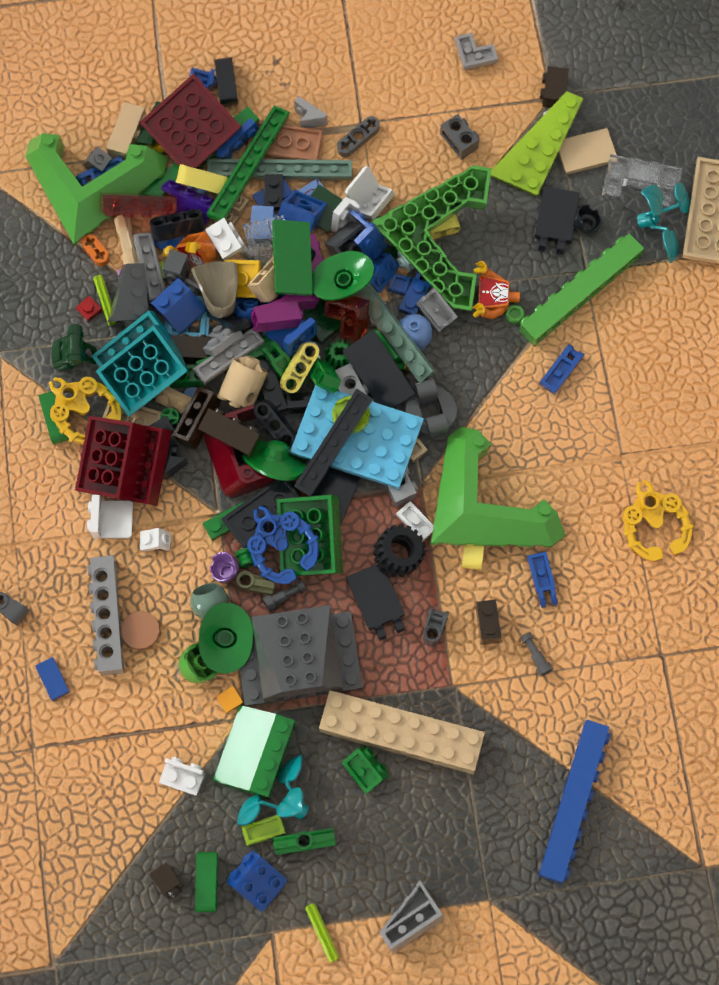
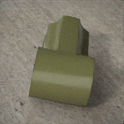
[237,571,275,595]

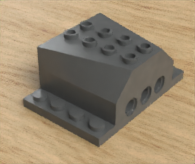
[240,605,363,707]

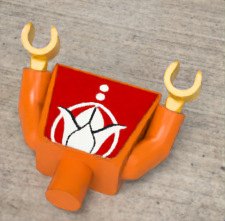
[162,231,220,267]
[472,261,520,320]

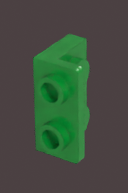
[342,745,390,794]

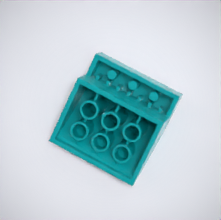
[92,310,188,417]

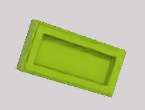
[241,815,286,847]

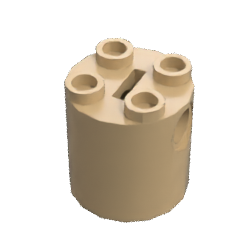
[217,356,268,408]

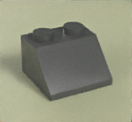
[324,221,364,256]

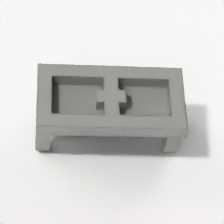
[415,288,457,333]

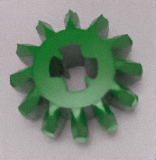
[324,338,352,370]

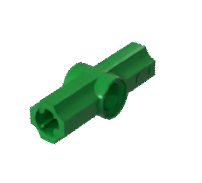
[273,828,336,855]

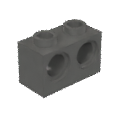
[440,114,480,160]
[162,249,191,286]

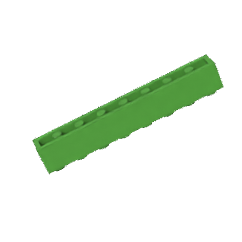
[519,233,645,347]

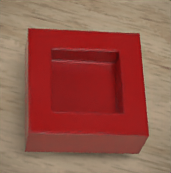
[75,296,102,322]

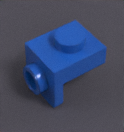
[189,67,217,90]

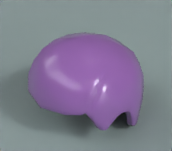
[209,552,239,583]

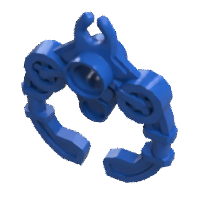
[247,505,319,584]

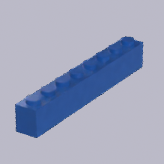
[538,719,611,884]

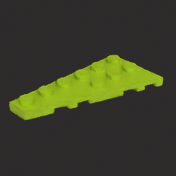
[490,91,583,197]

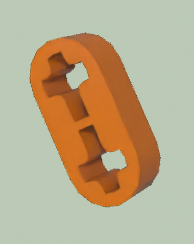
[82,234,110,266]

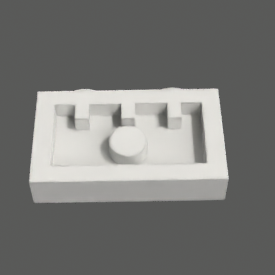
[331,197,361,234]
[159,757,205,796]

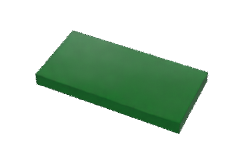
[272,219,313,296]

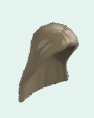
[191,261,238,318]

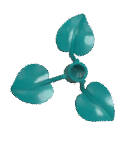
[637,182,690,263]
[237,754,309,827]

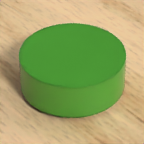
[505,305,524,324]

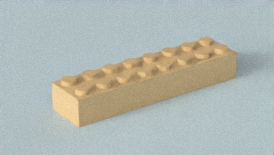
[319,690,485,775]

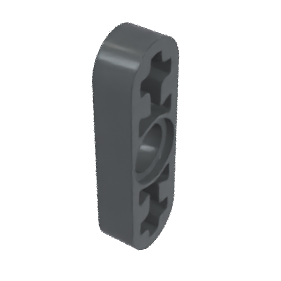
[337,116,380,157]

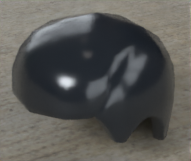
[574,204,602,234]

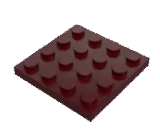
[140,73,242,169]

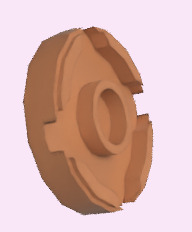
[121,611,160,650]

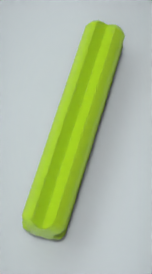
[93,275,117,326]
[305,903,339,963]

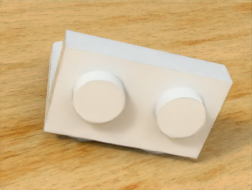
[345,166,395,220]
[205,218,249,260]
[87,495,133,539]

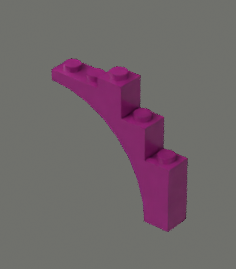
[251,234,324,332]

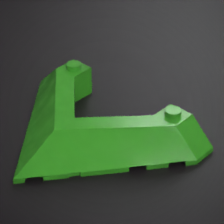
[25,133,168,246]
[371,165,492,311]
[430,426,565,547]

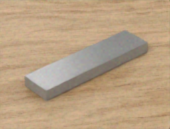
[133,232,165,303]
[193,327,265,385]

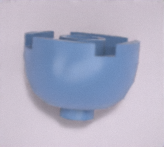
[399,314,433,351]

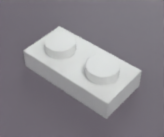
[396,501,434,542]

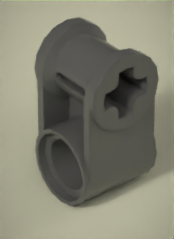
[0,592,30,626]
[423,606,449,647]

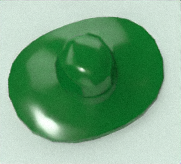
[312,251,375,301]
[243,440,306,481]
[198,603,253,674]

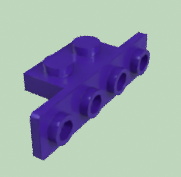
[161,180,233,226]

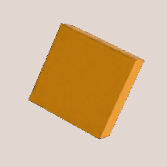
[216,686,243,714]

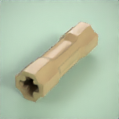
[114,215,139,264]

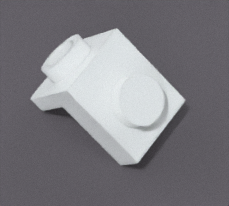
[140,528,171,552]

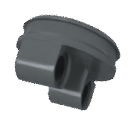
[406,379,457,437]

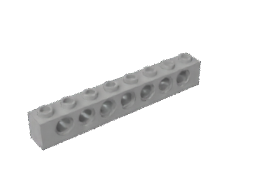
[335,363,418,508]

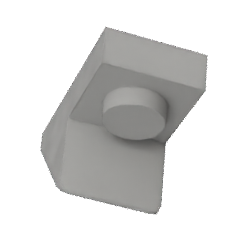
[294,96,328,128]

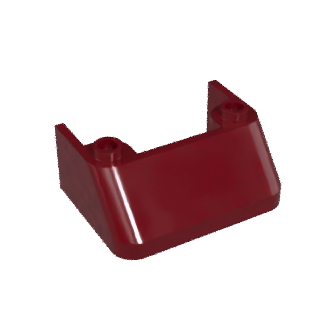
[204,405,276,498]

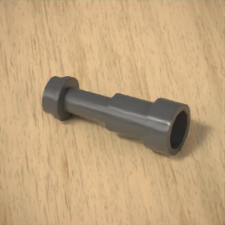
[262,580,306,612]
[521,632,553,677]

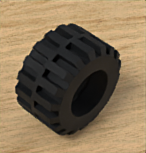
[373,524,426,578]

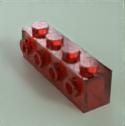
[100,193,177,218]

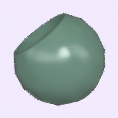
[190,583,229,619]

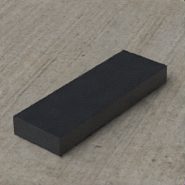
[207,310,251,332]

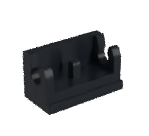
[287,392,312,414]

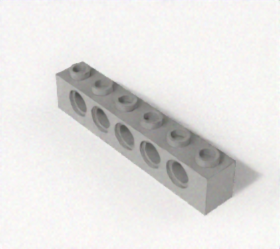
[87,555,125,676]

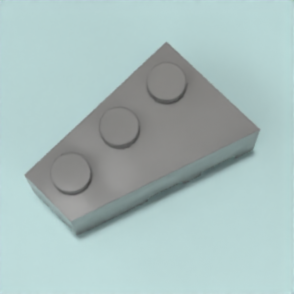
[379,881,444,954]

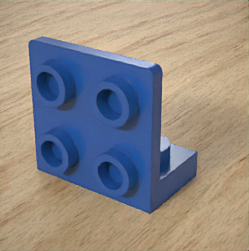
[265,317,317,357]

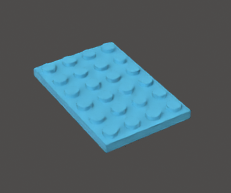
[290,385,424,489]

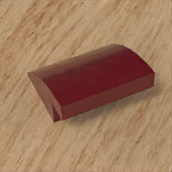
[75,416,172,506]

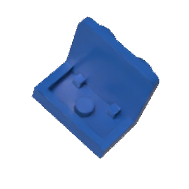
[350,210,387,261]
[226,850,287,911]

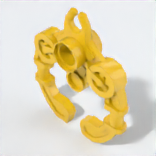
[49,377,121,445]
[622,480,694,562]

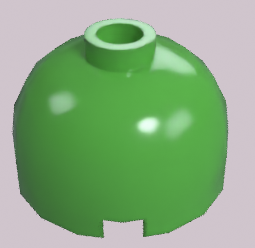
[178,643,217,684]

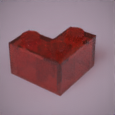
[325,295,370,342]

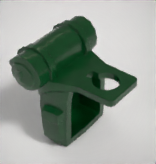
[51,324,97,372]

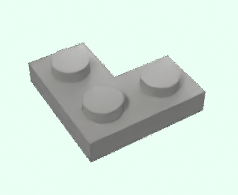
[455,33,498,71]
[203,325,243,356]

